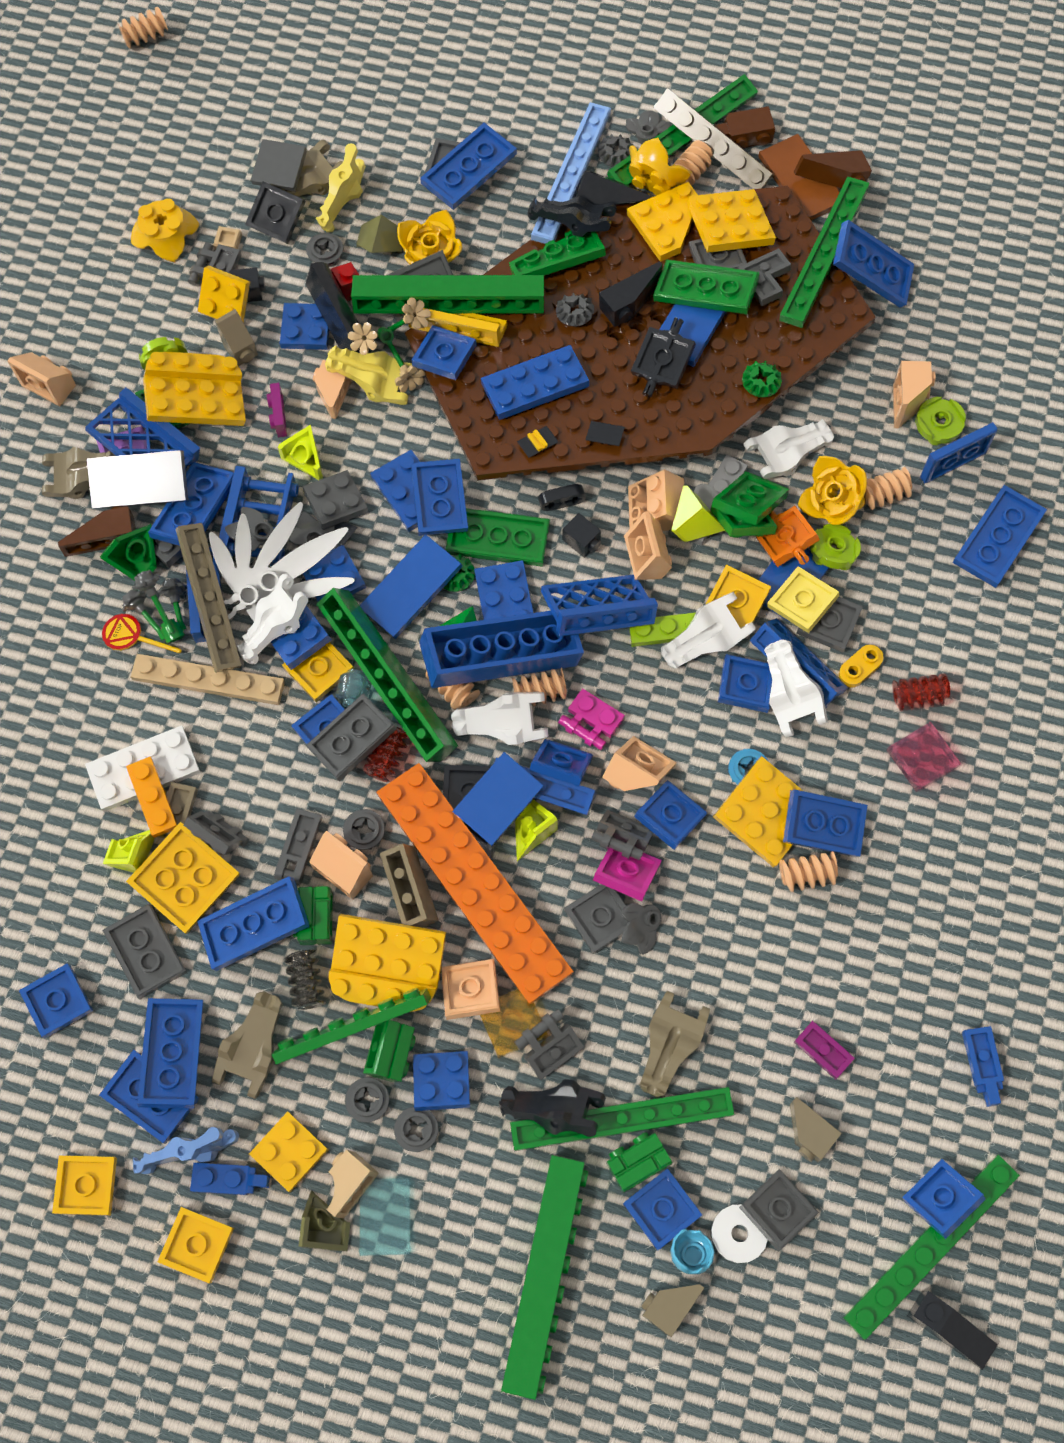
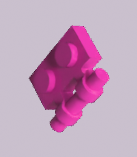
[558,688,625,750]

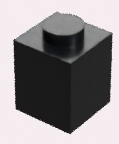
[229,267,266,302]
[562,513,601,558]

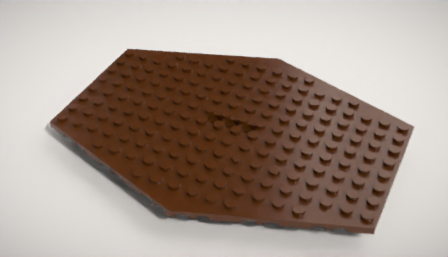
[405,186,875,481]

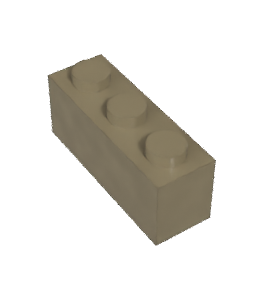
[380,844,439,928]

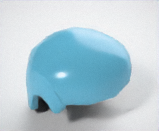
[670,1229,715,1274]

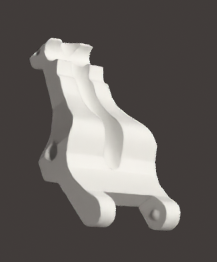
[744,419,834,479]
[236,574,308,664]
[661,592,756,668]
[764,639,828,738]
[451,692,549,745]

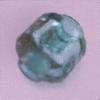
[336,669,372,708]

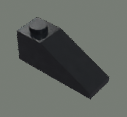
[576,170,651,205]
[599,261,662,327]
[907,1291,998,1370]

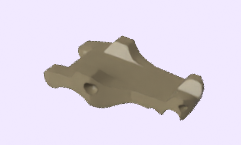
[281,139,343,197]
[42,447,116,499]
[639,990,710,1098]
[212,991,283,1099]

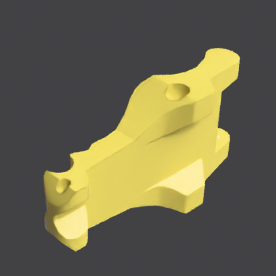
[316,143,366,232]
[325,345,412,405]

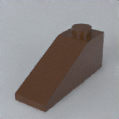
[794,150,872,189]
[58,506,136,557]

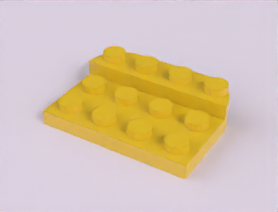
[143,352,246,426]
[329,914,446,1012]

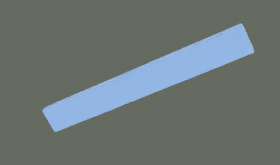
[531,102,611,244]

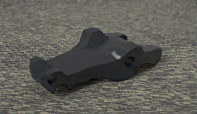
[527,196,617,237]
[498,1079,606,1137]

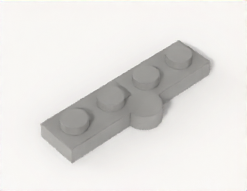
[692,455,748,546]

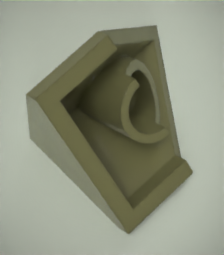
[356,214,403,254]
[298,1190,350,1251]

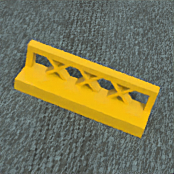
[408,308,507,347]

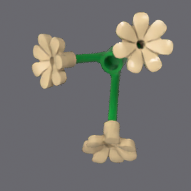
[348,297,431,393]

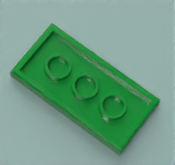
[653,259,759,314]
[445,508,550,567]

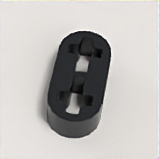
[538,484,586,511]

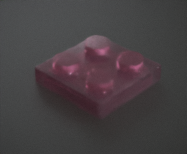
[887,722,961,792]

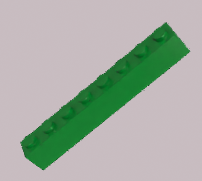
[351,275,544,314]
[317,587,458,762]
[501,1155,589,1400]

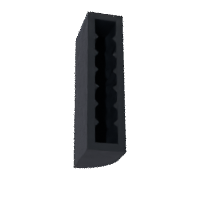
[305,262,370,353]

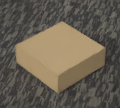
[213,226,242,250]

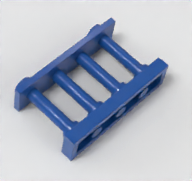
[219,466,299,567]

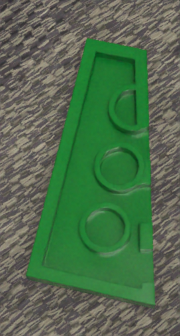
[509,231,606,275]

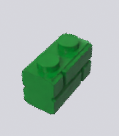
[293,886,333,945]
[363,1020,416,1082]
[606,1132,672,1193]

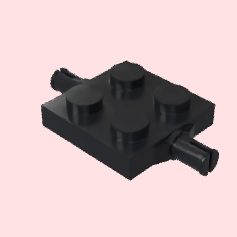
[631,317,696,398]

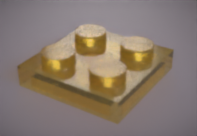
[480,989,548,1059]

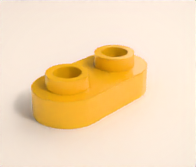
[838,645,883,688]

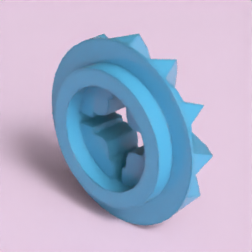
[728,749,768,785]

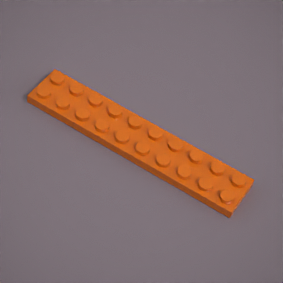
[376,763,574,1005]

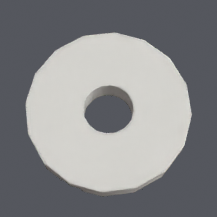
[711,1204,767,1263]

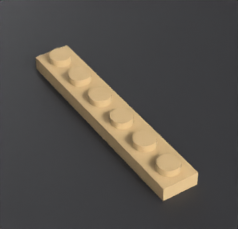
[130,654,285,705]

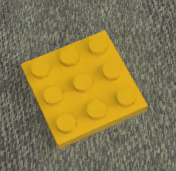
[687,189,776,253]
[713,756,803,867]
[126,822,240,934]

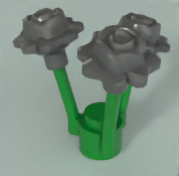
[122,570,187,644]

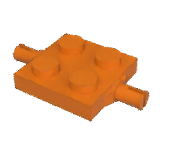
[755,505,820,567]

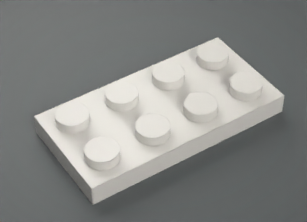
[85,725,201,812]

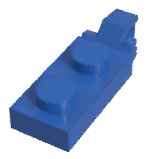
[962,1026,1004,1107]
[190,1162,270,1195]

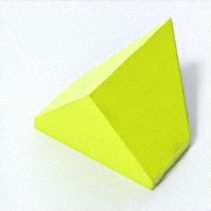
[277,424,323,480]
[671,486,725,542]
[515,800,558,861]
[103,830,155,873]

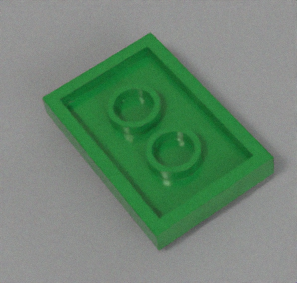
[712,471,789,525]

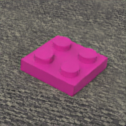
[593,848,662,902]

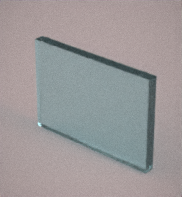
[359,1178,411,1256]

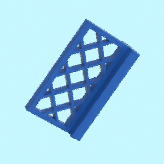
[85,387,200,468]
[541,575,658,636]

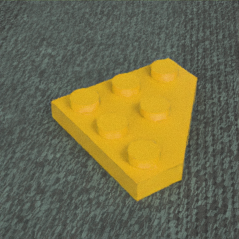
[627,182,698,262]

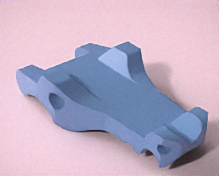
[133,1127,239,1174]

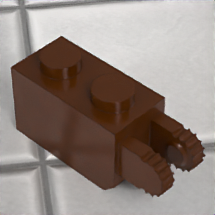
[715,106,775,149]

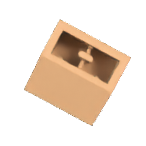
[628,469,684,531]
[309,831,373,900]

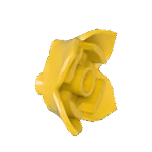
[629,138,692,195]
[131,199,200,263]
[397,210,462,264]
[798,456,867,525]

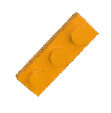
[126,756,178,838]

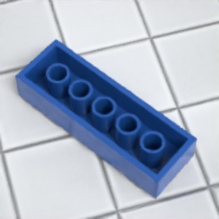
[419,608,584,688]

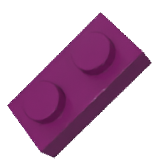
[267,383,287,438]
[794,1020,855,1080]

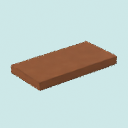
[758,134,840,221]

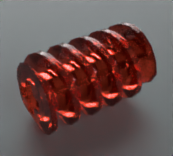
[892,673,950,711]
[363,727,410,783]

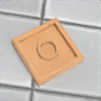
[441,959,500,1020]

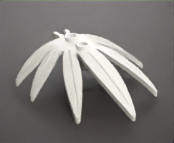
[209,502,354,621]

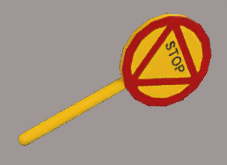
[102,614,182,653]

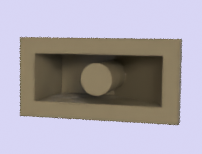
[215,309,258,366]
[790,1097,842,1163]
[641,1284,704,1337]

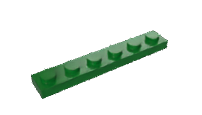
[272,988,431,1064]

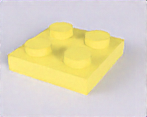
[767,566,839,633]

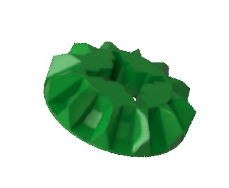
[742,361,782,397]
[443,553,475,592]

